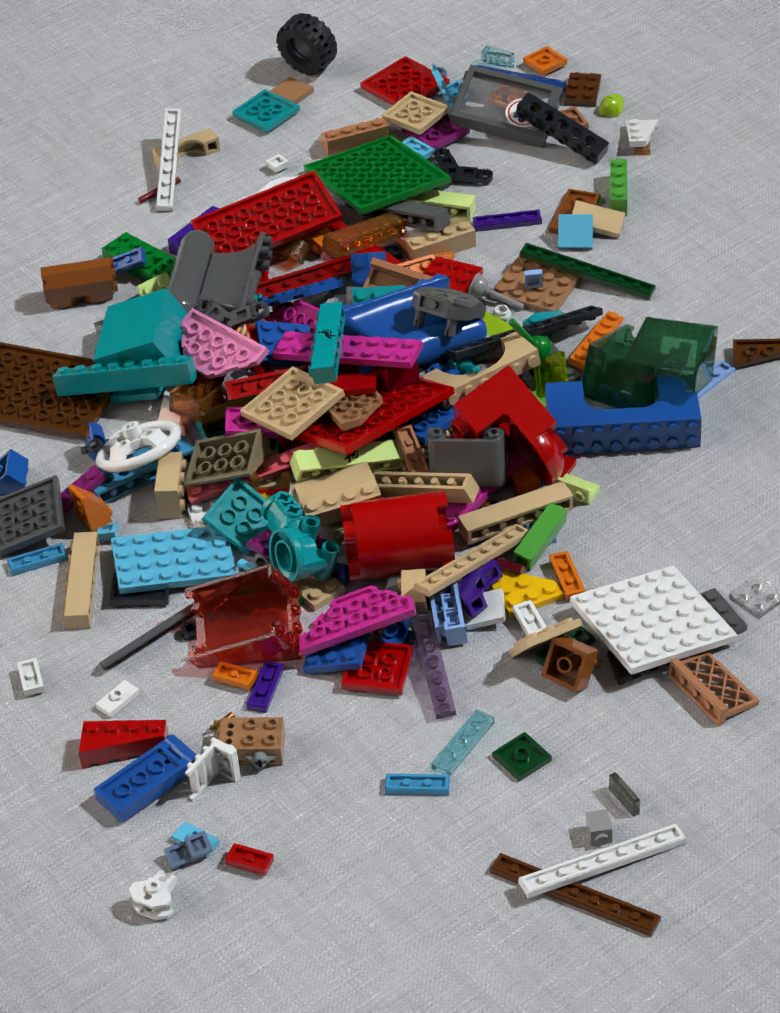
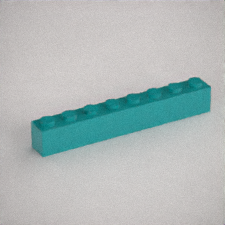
[52,355,198,397]

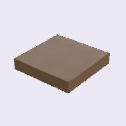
[270,77,314,104]

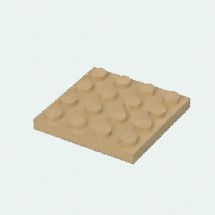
[240,366,345,440]

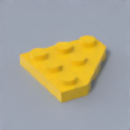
[489,569,564,619]

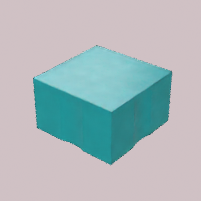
[93,288,188,365]

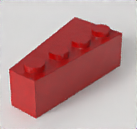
[79,720,169,769]

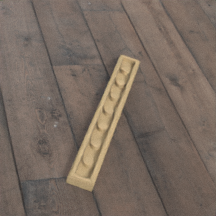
[414,524,529,597]

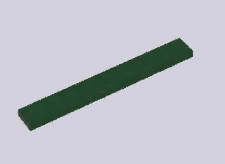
[519,243,656,300]

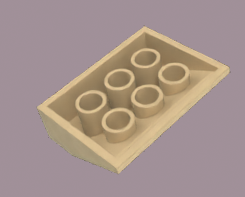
[393,216,476,260]
[293,461,382,528]

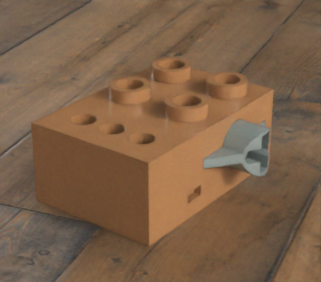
[219,717,286,769]

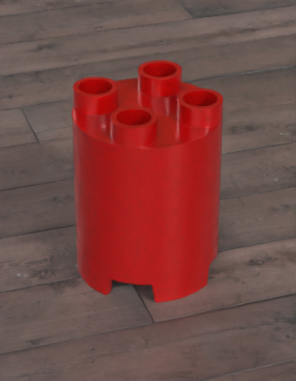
[340,490,455,581]

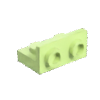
[135,272,170,296]
[555,473,600,505]

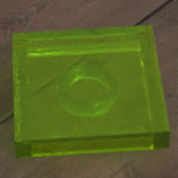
[534,351,568,398]

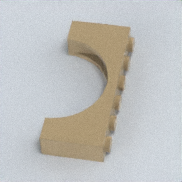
[421,332,541,410]

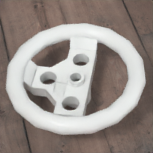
[95,420,182,473]

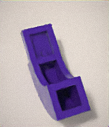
[459,559,503,618]

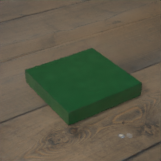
[492,732,552,782]

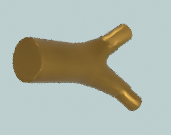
[209,712,235,740]

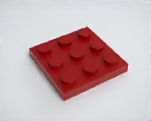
[423,256,483,293]
[341,641,414,695]

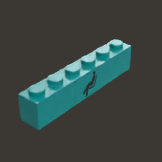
[308,302,346,384]

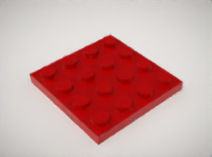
[360,56,450,105]

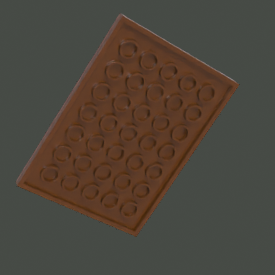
[0,342,113,440]

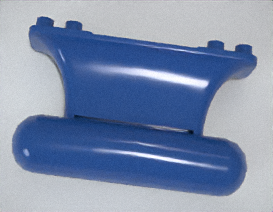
[343,274,487,373]

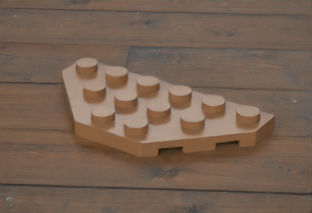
[325,391,383,431]

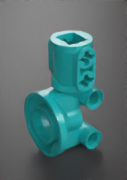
[261,491,340,583]

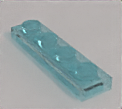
[431,709,495,776]

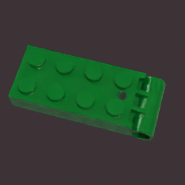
[101,232,175,282]

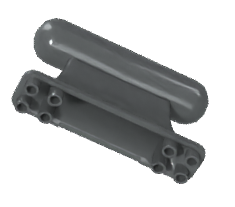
[167,230,273,327]

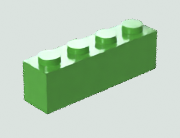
[610,159,628,216]

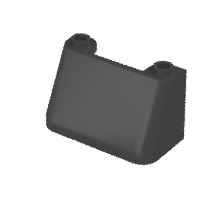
[427,427,510,488]

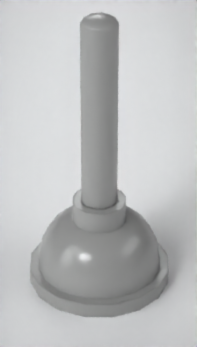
[467,273,524,310]

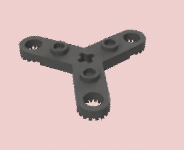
[196,297,270,330]

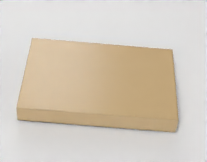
[572,200,625,238]

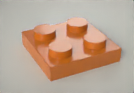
[523,46,567,76]

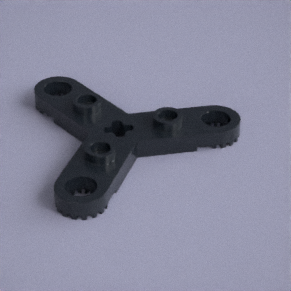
[432,147,493,191]

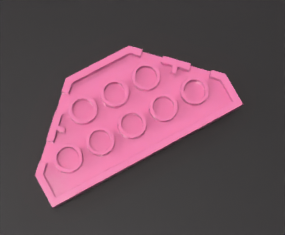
[181,308,269,379]

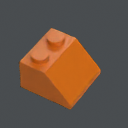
[68,484,113,532]

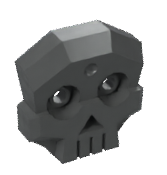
[411,287,486,337]

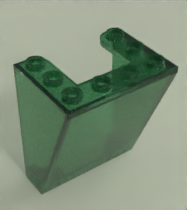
[621,317,719,392]
[582,324,691,409]

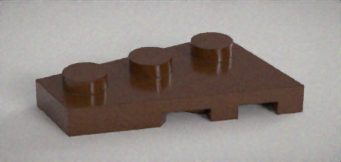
[732,338,780,368]

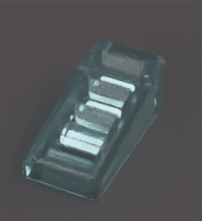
[481,45,515,68]

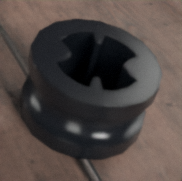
[181,621,200,641]

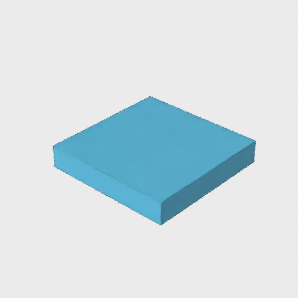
[558,214,593,249]

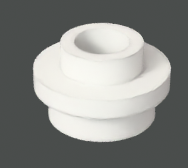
[493,305,511,321]

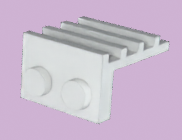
[185,737,241,801]

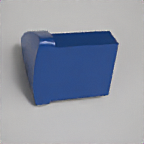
[333,562,350,587]

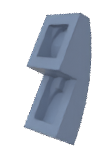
[164,831,213,871]

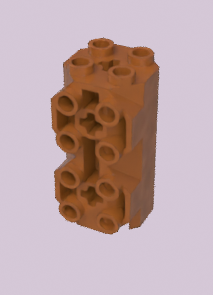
[40,257,118,309]

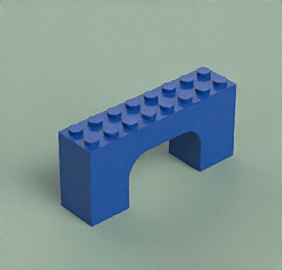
[545,374,702,455]

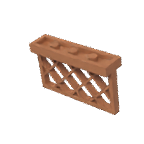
[667,651,760,726]

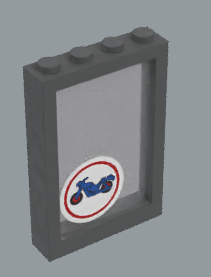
[448,65,563,148]

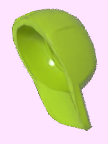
[599,94,624,117]

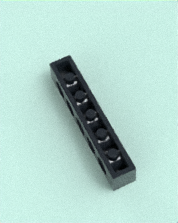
[516,92,609,165]

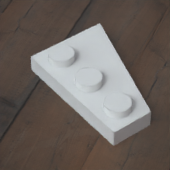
[626,119,658,147]

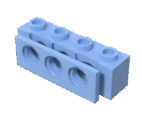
[430,581,468,646]

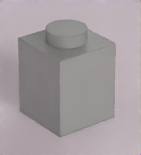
[586,809,612,846]

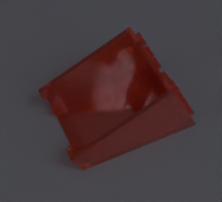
[185,563,303,669]

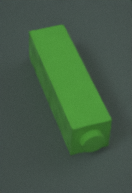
[514,502,567,571]

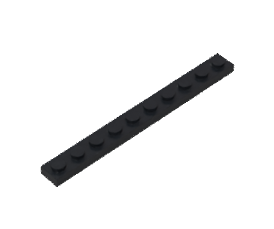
[445,305,603,361]

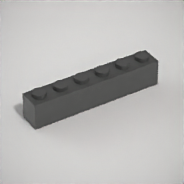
[359,200,451,232]

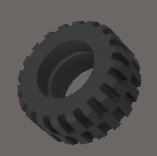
[276,13,337,75]

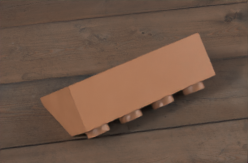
[318,117,389,156]

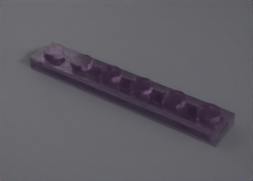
[412,614,456,720]

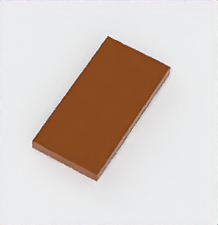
[549,189,601,234]

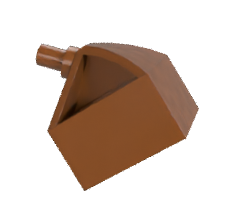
[541,635,602,692]

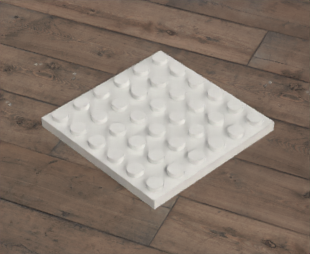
[570,565,738,674]

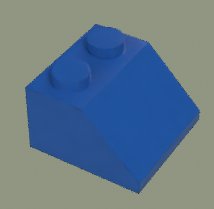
[350,252,386,287]
[0,449,29,496]

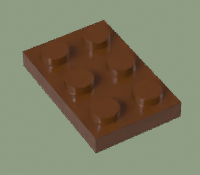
[564,72,601,107]

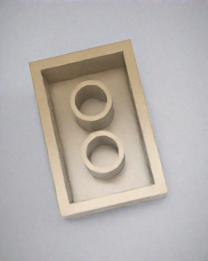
[154,452,187,519]

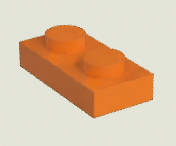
[212,661,258,691]

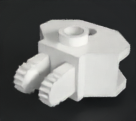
[129,870,178,920]

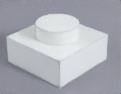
[266,154,289,173]

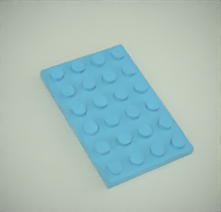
[111,527,237,594]

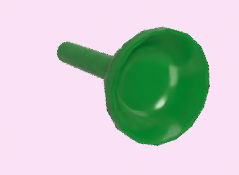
[508,318,552,362]

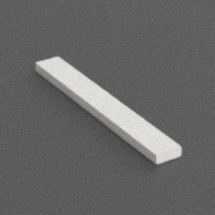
[156,108,181,211]
[518,824,686,898]

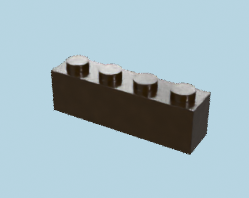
[200,394,259,438]

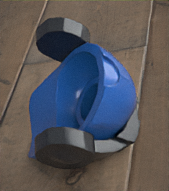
[80,422,109,461]
[373,618,417,645]

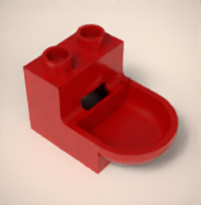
[450,365,568,485]

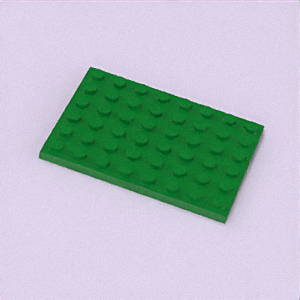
[304,135,451,215]

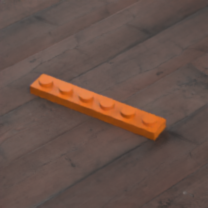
[568,311,624,370]

